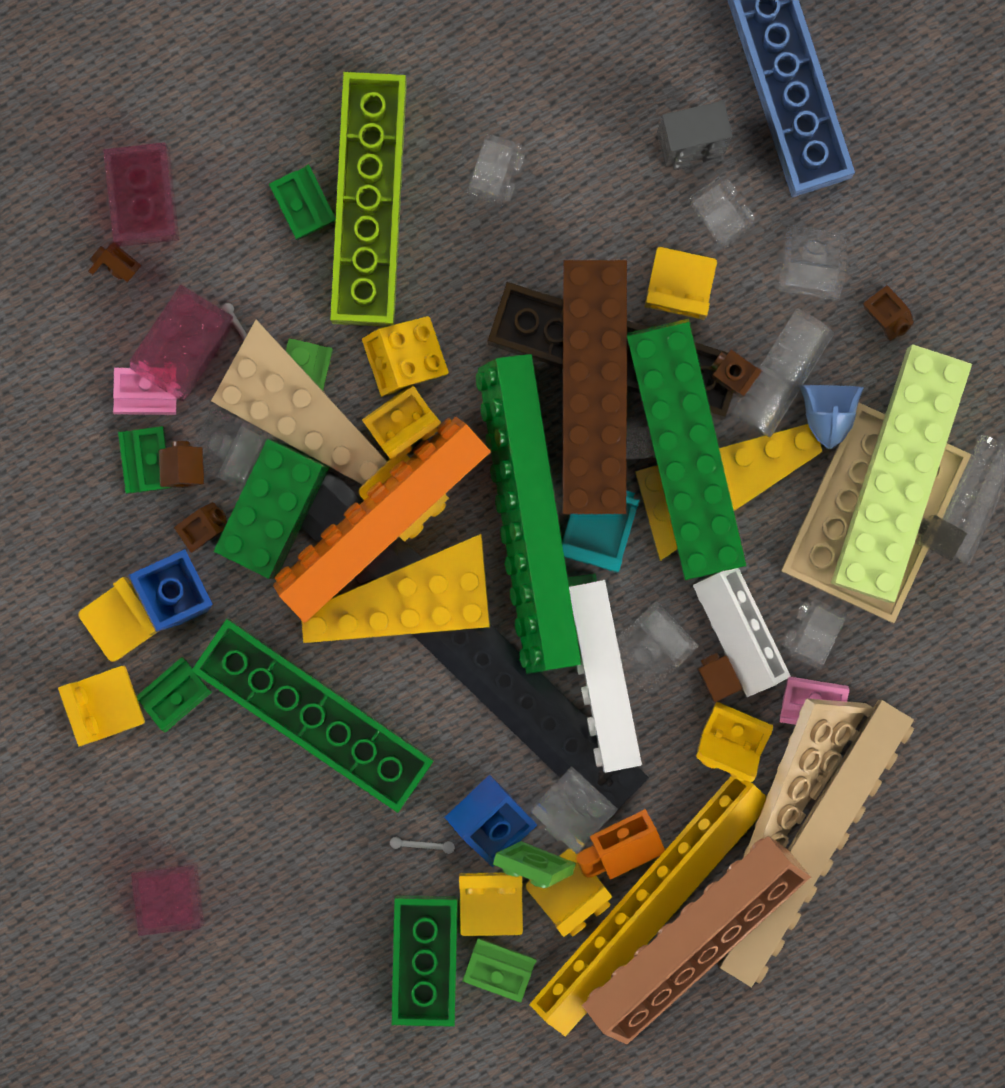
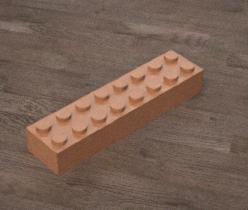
[582,836,811,1044]

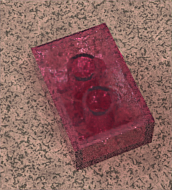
[103,142,180,247]
[130,284,233,402]

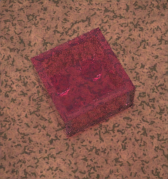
[131,863,205,936]

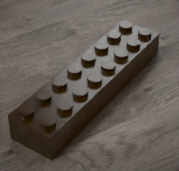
[488,282,745,420]

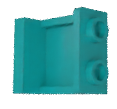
[562,490,640,573]

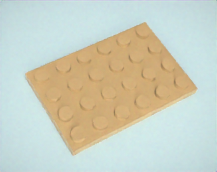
[781,403,972,623]

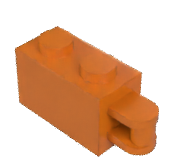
[576,809,665,880]

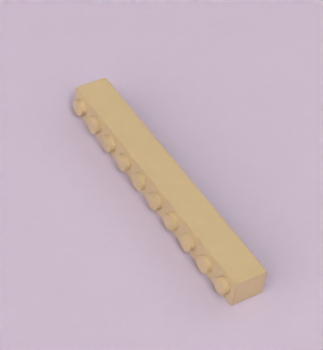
[717,700,914,987]

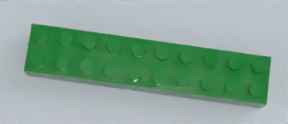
[476,354,581,674]

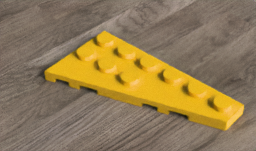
[635,424,822,561]
[301,534,490,643]

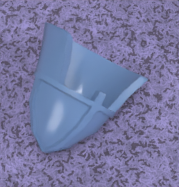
[800,385,864,449]

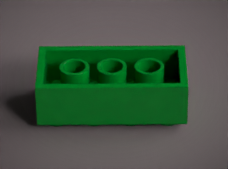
[213,439,330,579]
[392,895,458,1027]

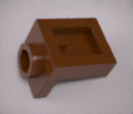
[88,242,142,283]
[863,285,914,341]
[174,502,227,553]

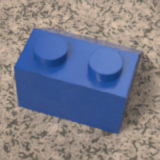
[128,549,213,632]
[444,775,537,868]

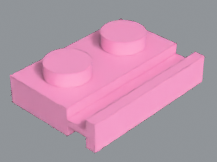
[113,368,177,415]
[779,677,849,725]

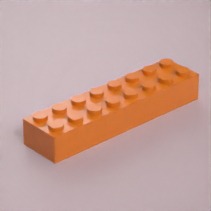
[273,417,491,623]

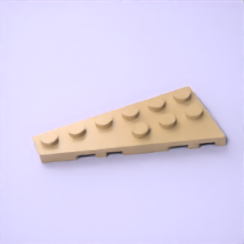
[211,319,387,485]

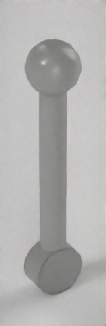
[222,303,247,341]
[390,837,455,854]

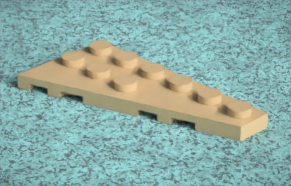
[744,698,875,857]

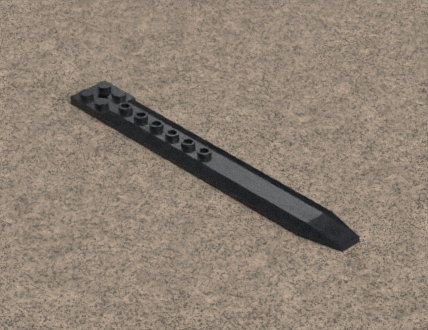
[301,471,649,822]

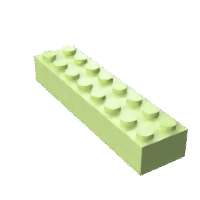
[831,344,972,603]

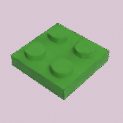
[493,841,576,888]

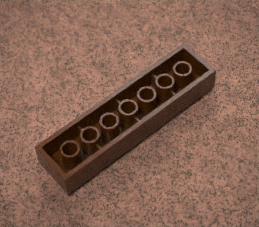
[563,260,627,514]

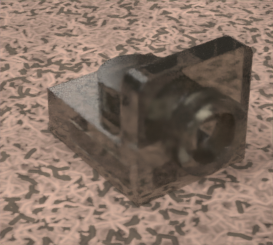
[914,515,967,561]

